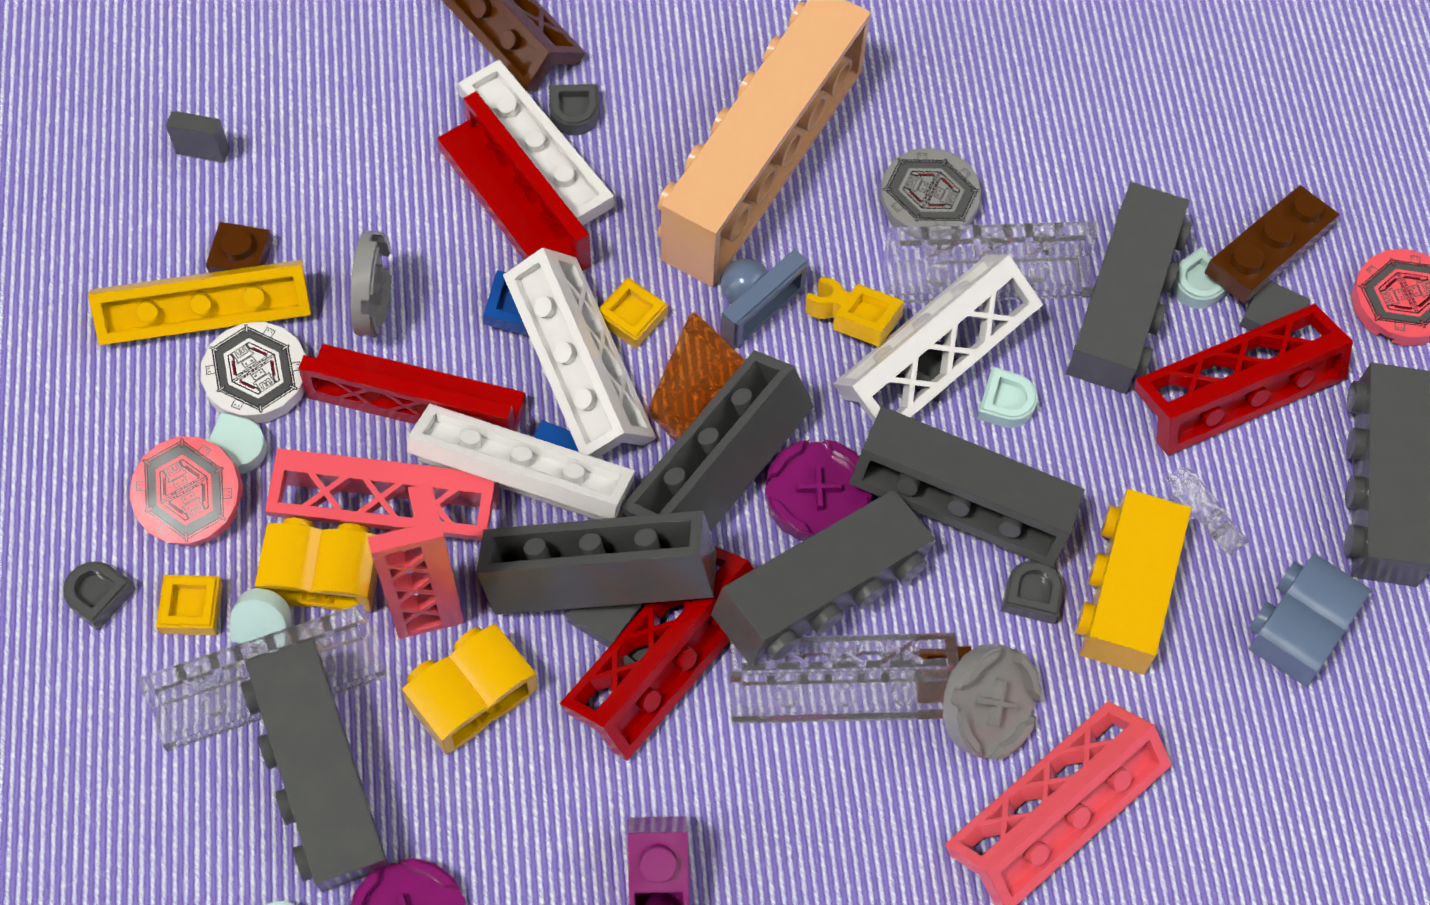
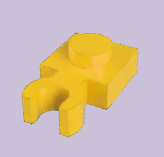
[805,277,904,347]

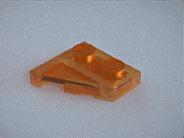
[649,312,745,442]

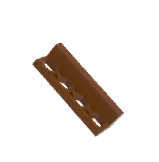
[442,0,586,91]

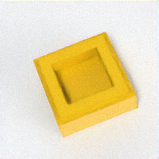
[599,277,668,349]
[156,575,223,635]

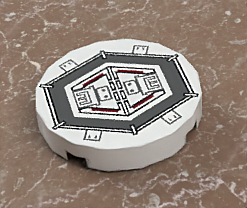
[200,322,305,423]

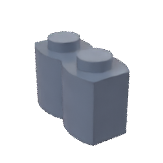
[1248,553,1372,687]

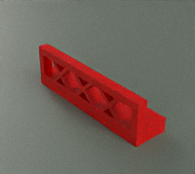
[437,91,591,271]
[1135,304,1353,455]
[298,343,527,432]
[559,546,754,761]

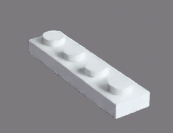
[458,60,614,226]

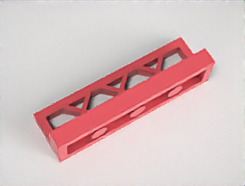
[265,448,501,541]
[368,482,464,639]
[944,701,1172,905]

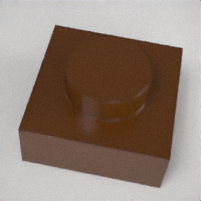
[206,222,273,273]

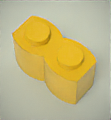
[255,517,378,613]
[402,624,538,755]

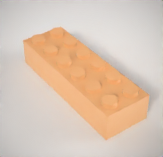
[657,0,871,287]

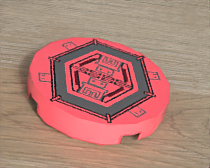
[1351,249,1430,346]
[130,436,243,547]

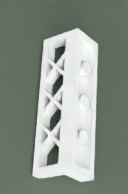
[503,248,656,458]
[833,254,1044,423]
[407,404,635,519]

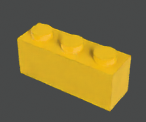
[1075,489,1192,675]

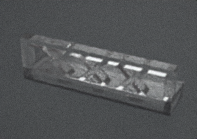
[883,221,1098,303]
[137,603,388,752]
[730,633,960,724]

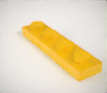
[88,260,312,345]

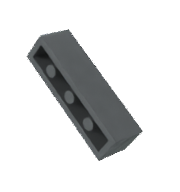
[1066,181,1192,394]
[620,350,814,532]
[1344,362,1430,587]
[849,406,1085,568]
[711,489,935,667]
[476,510,717,615]
[240,639,389,892]

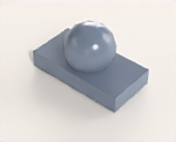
[720,249,808,349]

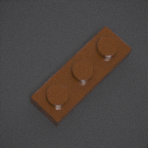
[1204,185,1340,304]

